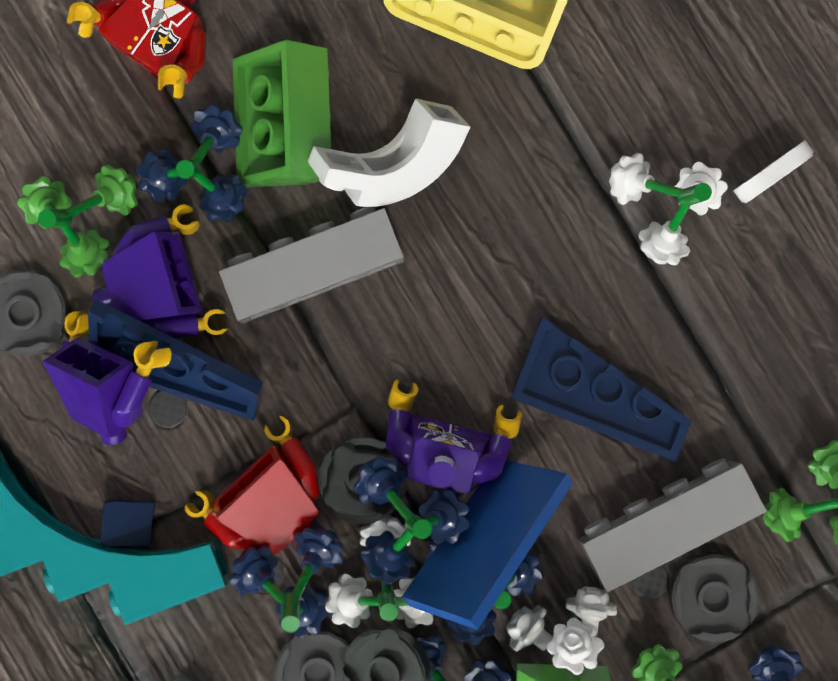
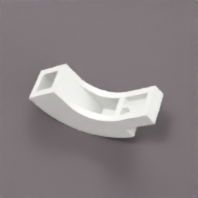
[308,98,470,207]

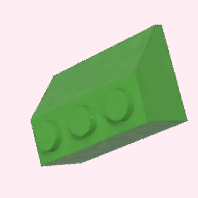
[232,40,331,187]

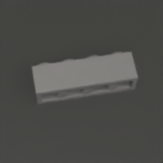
[219,207,404,323]
[578,458,767,593]

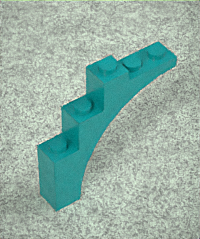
[0,451,230,625]

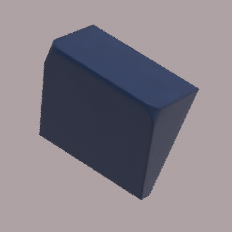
[100,499,155,546]

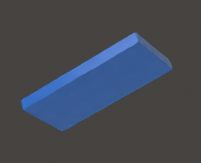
[402,460,573,630]

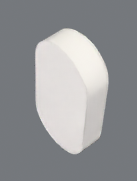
[733,140,814,203]

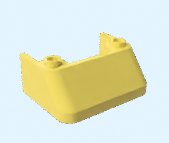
[383,0,568,69]

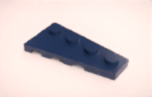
[88,299,264,421]
[510,316,691,462]

